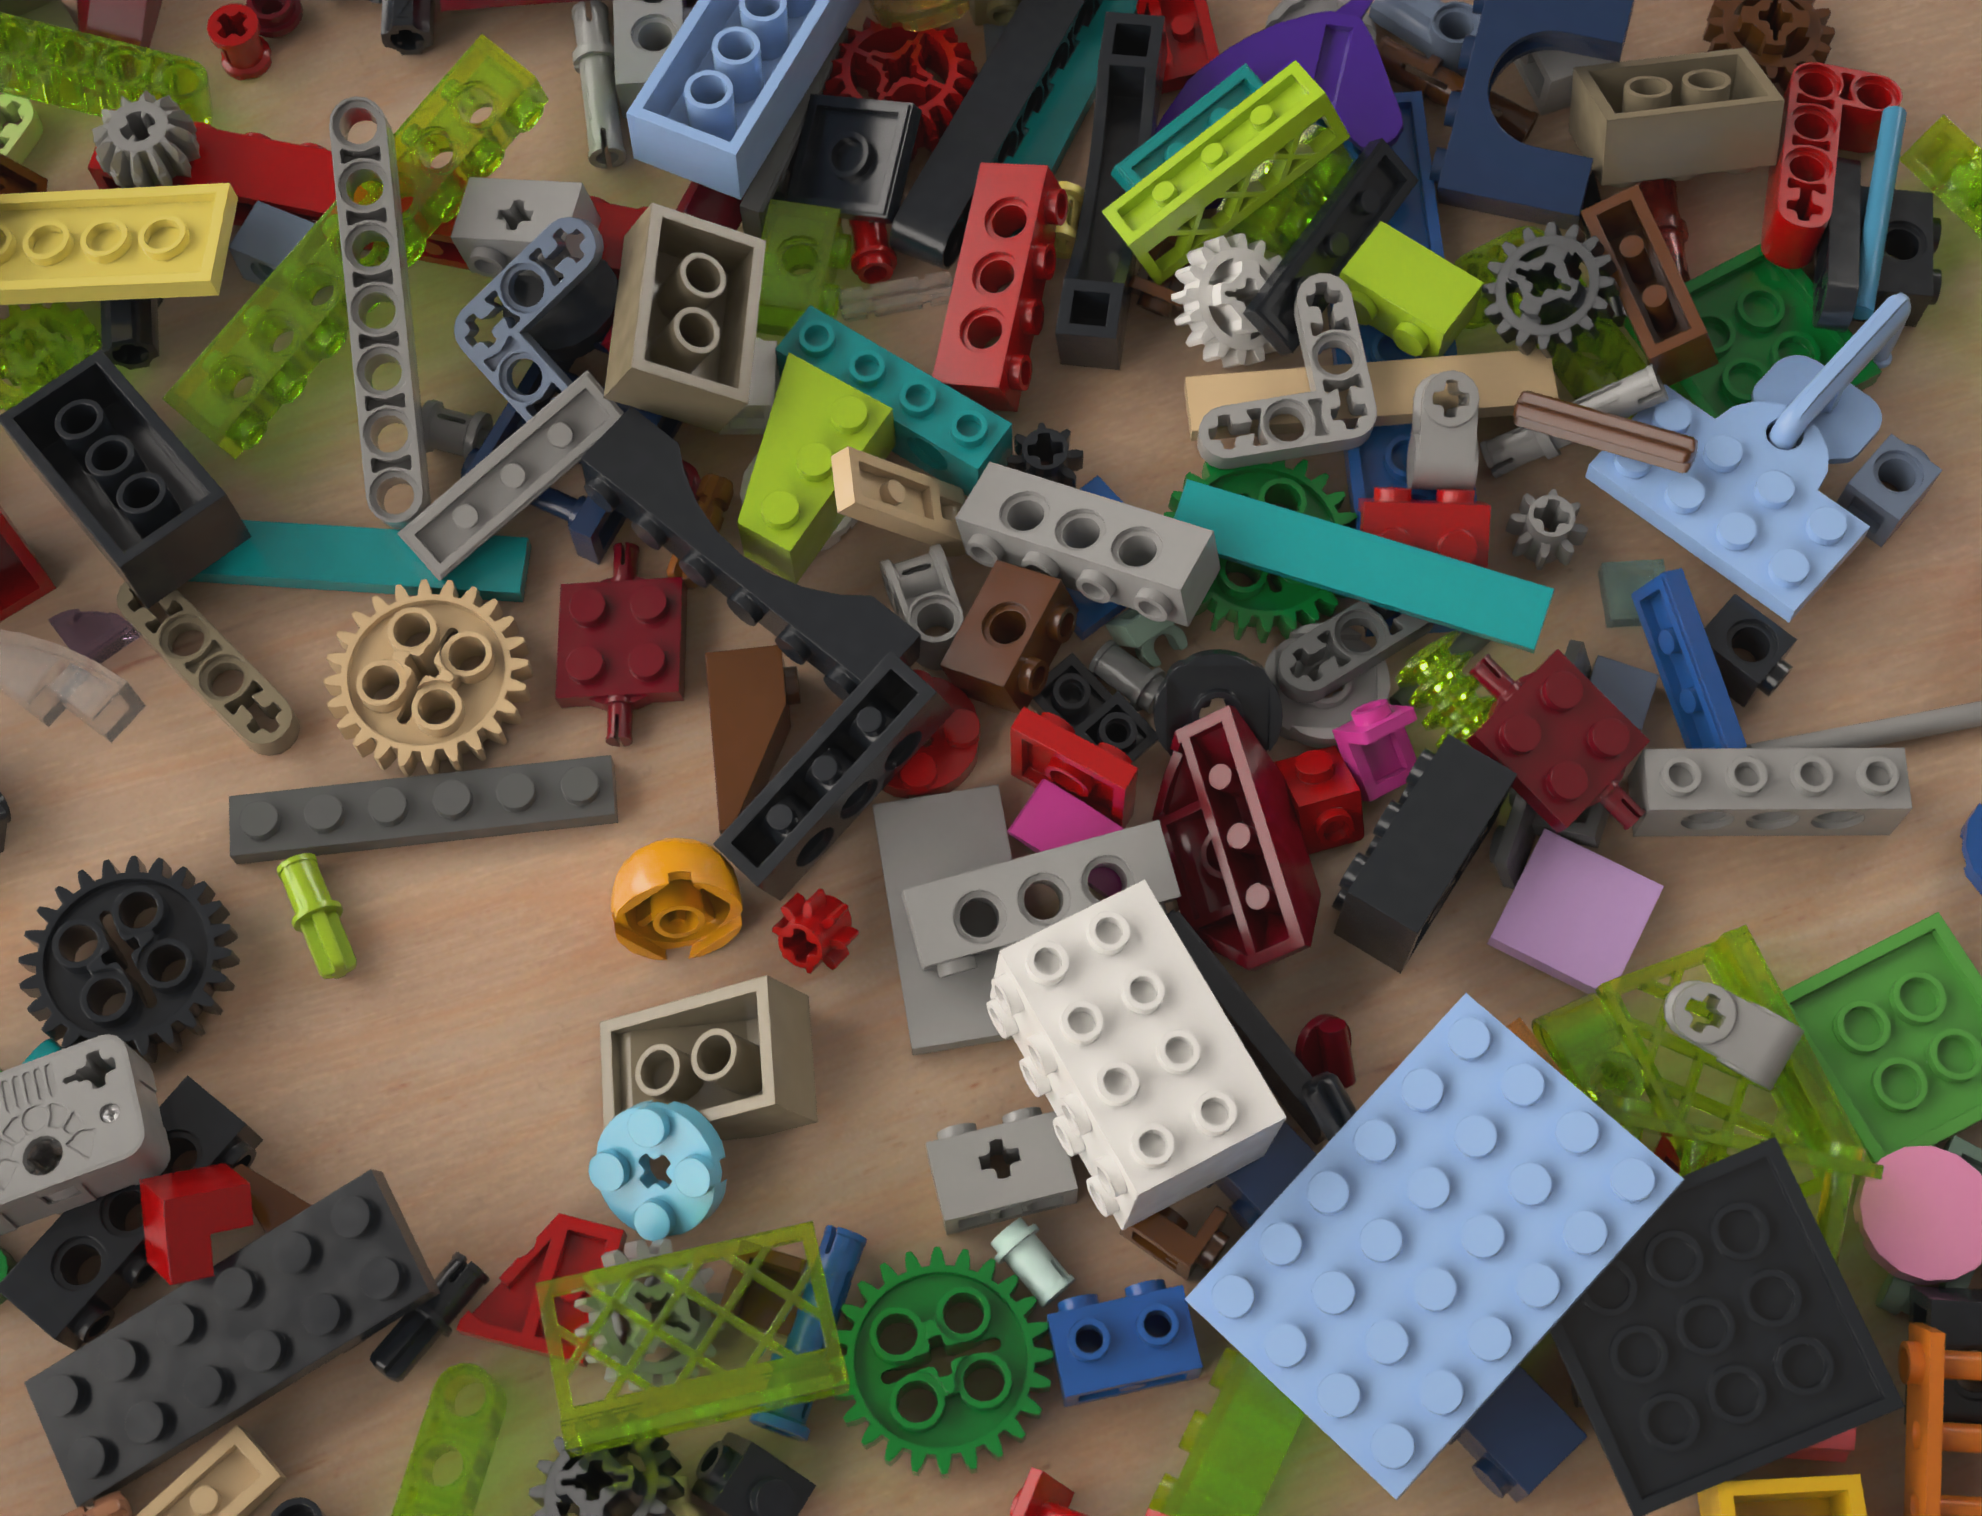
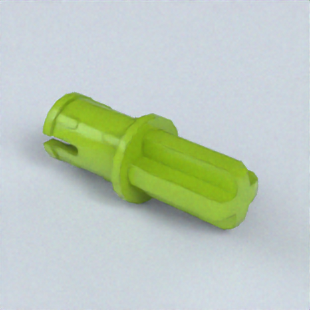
[276,853,357,979]

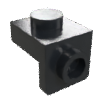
[691,1432,816,1516]

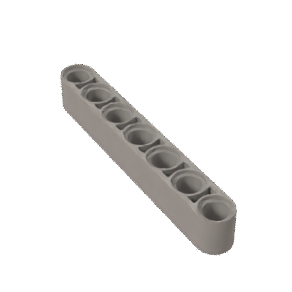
[329,96,431,530]

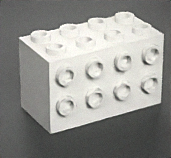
[987,880,1286,1231]

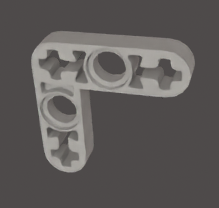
[1197,273,1377,469]

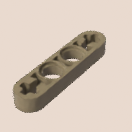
[117,582,300,756]

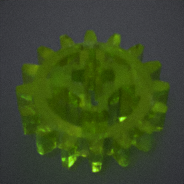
[0,302,102,412]

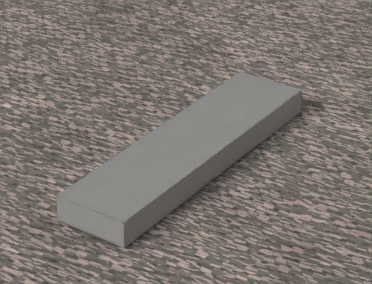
[397,370,624,581]

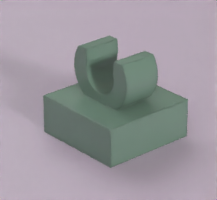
[1105,608,1188,668]

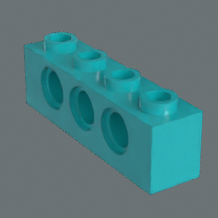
[775,305,1013,497]

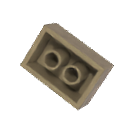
[1569,47,1785,188]
[603,202,766,433]

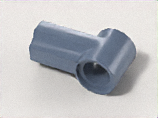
[1369,0,1481,76]

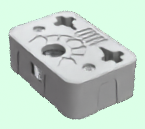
[0,1034,170,1235]

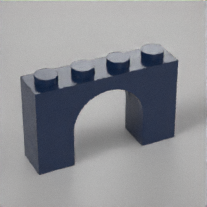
[1429,0,1635,230]

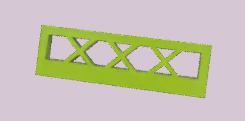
[1101,60,1350,285]

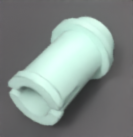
[990,1217,1076,1308]

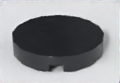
[502,258,618,362]

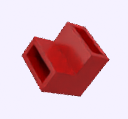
[139,1163,254,1285]

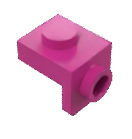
[1332,699,1417,802]

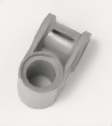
[1406,370,1479,490]
[880,544,964,671]
[1663,980,1804,1091]

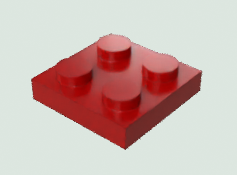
[1010,707,1138,829]

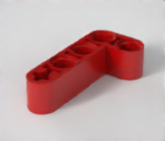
[1761,62,1903,269]

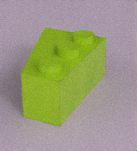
[737,352,896,584]

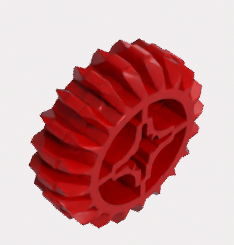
[823,10,978,161]

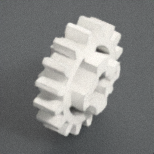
[1171,233,1282,368]

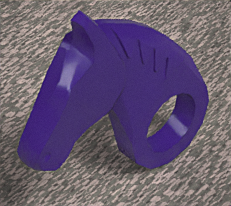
[1156,0,1404,209]

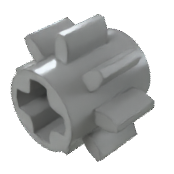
[1506,489,1588,570]

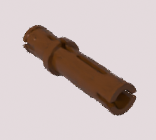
[1377,36,1539,143]

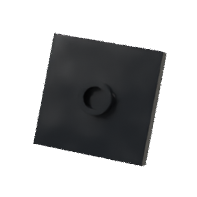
[784,94,922,224]

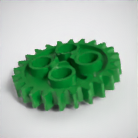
[1164,459,1357,643]
[828,1247,1053,1478]

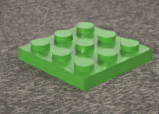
[1765,912,1982,1170]

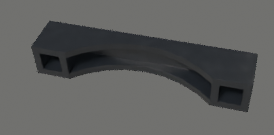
[1055,12,1168,370]
[581,406,921,701]

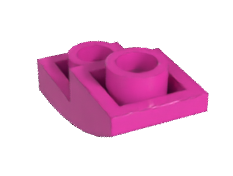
[1007,779,1124,898]

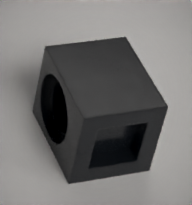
[1704,594,1797,708]

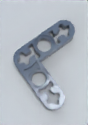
[454,217,604,422]

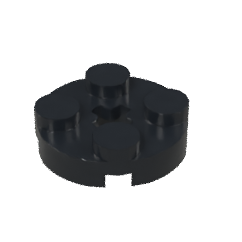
[1153,649,1283,756]

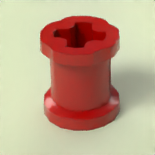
[207,4,272,80]

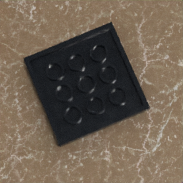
[1550,1137,1905,1516]

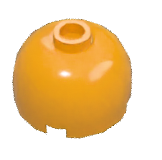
[611,838,743,960]

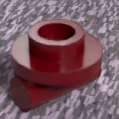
[1295,1014,1356,1088]

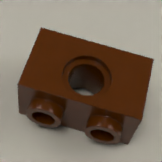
[940,560,1079,714]

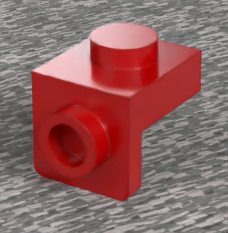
[1275,745,1365,854]

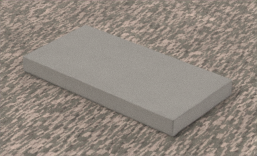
[872,784,1013,1055]

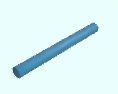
[1853,106,1907,320]

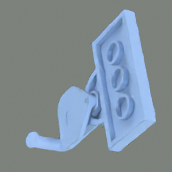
[1585,292,1911,623]

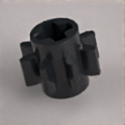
[1007,423,1083,488]

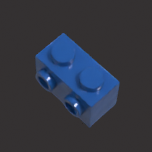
[1047,1279,1203,1408]

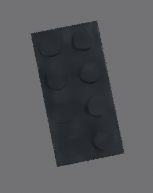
[0,349,252,609]

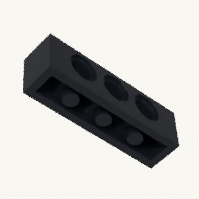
[713,651,954,901]
[0,1075,263,1351]

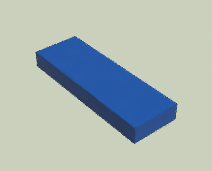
[1631,568,1747,749]

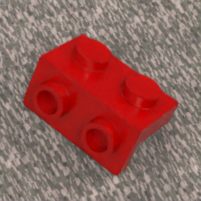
[1358,487,1491,569]

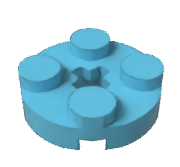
[588,1100,727,1241]

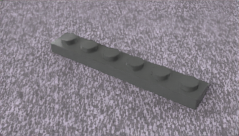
[229,755,618,864]

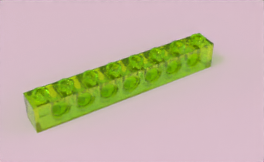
[162,34,549,459]

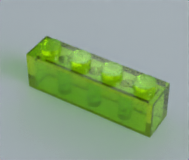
[1146,1347,1305,1516]

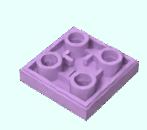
[1487,828,1664,1003]

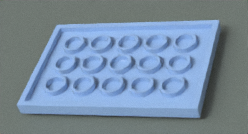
[1185,993,1684,1501]

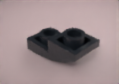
[1029,652,1159,764]

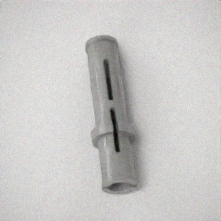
[571,0,626,168]
[1480,364,1669,478]

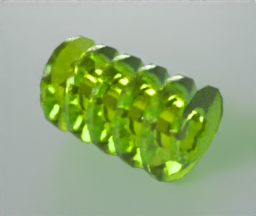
[1395,630,1496,750]

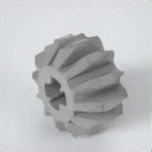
[92,90,200,188]

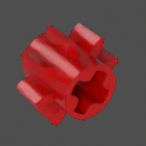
[772,888,859,974]

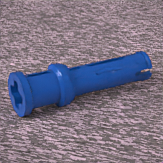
[749,1225,867,1442]

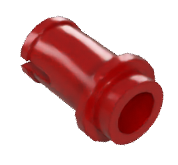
[848,219,897,284]

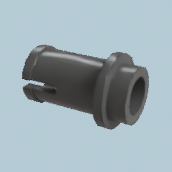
[1089,640,1166,714]

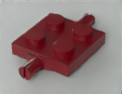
[555,542,688,747]
[1465,649,1650,833]

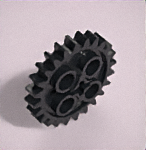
[18,856,240,1064]

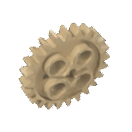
[323,579,533,777]

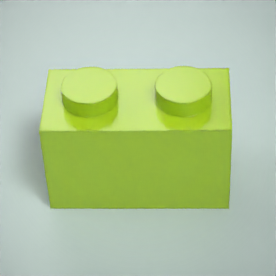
[1340,221,1484,358]

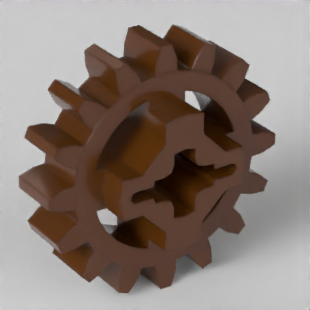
[1703,0,1835,91]

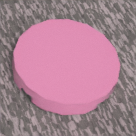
[1853,1146,1982,1285]

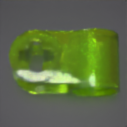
[1531,992,1645,1125]

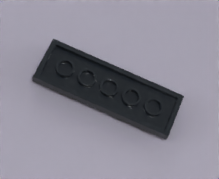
[24,1169,440,1507]

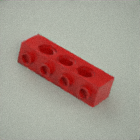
[932,162,1068,412]

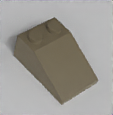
[600,975,818,1141]

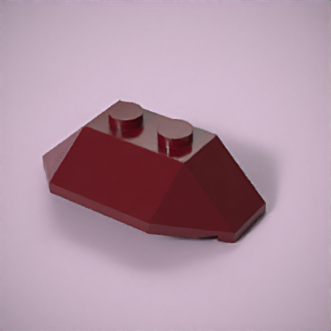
[1152,705,1321,972]

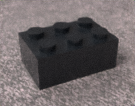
[1332,734,1517,974]

